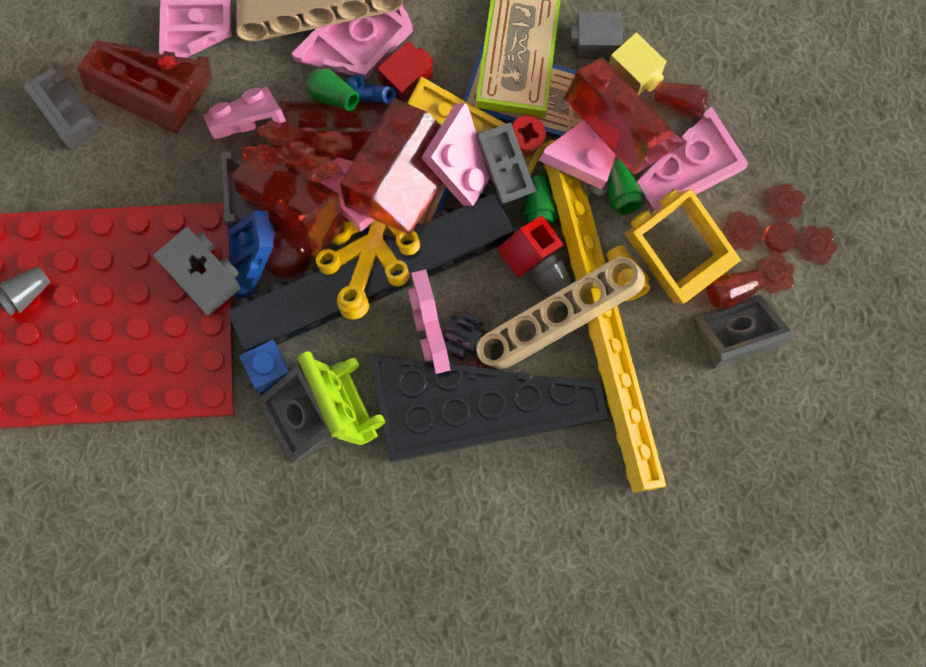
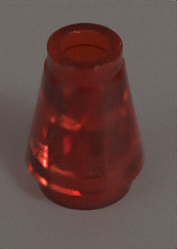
[654,81,709,119]
[706,269,764,310]

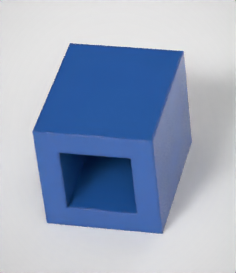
[239,339,290,396]

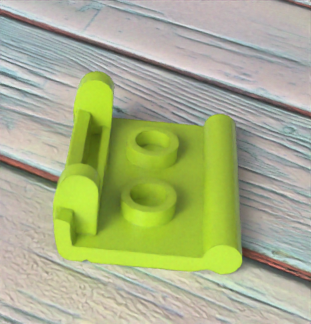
[297,351,385,445]

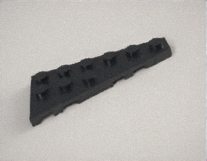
[369,353,608,463]

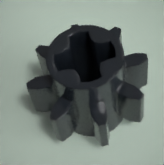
[442,311,487,360]

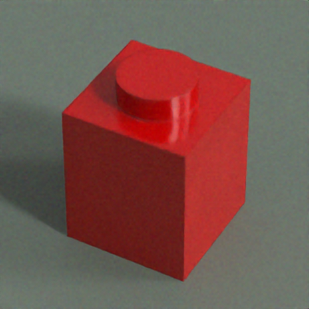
[377,41,433,105]
[497,215,564,278]

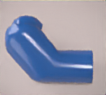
[346,75,397,104]

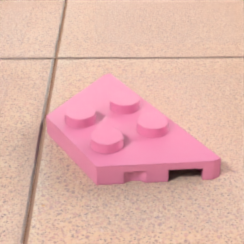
[291,6,413,80]

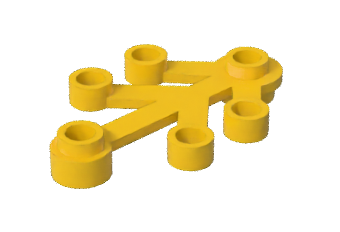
[316,200,420,320]

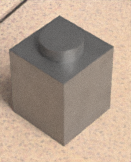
[570,12,622,58]

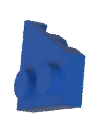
[227,210,275,299]

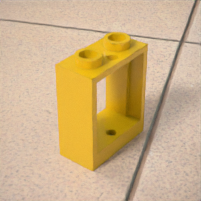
[624,188,741,304]

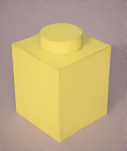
[608,32,666,96]

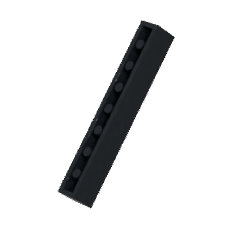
[227,193,514,352]

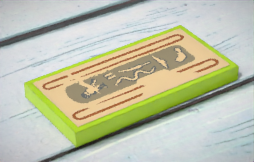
[475,0,561,118]

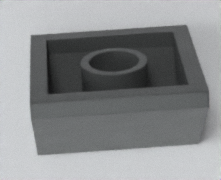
[693,294,792,369]
[257,364,337,463]

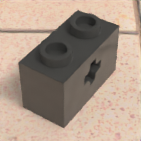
[153,227,241,317]

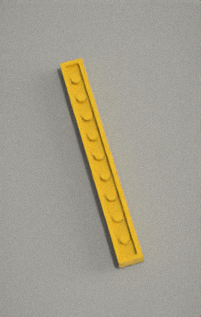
[540,140,666,493]

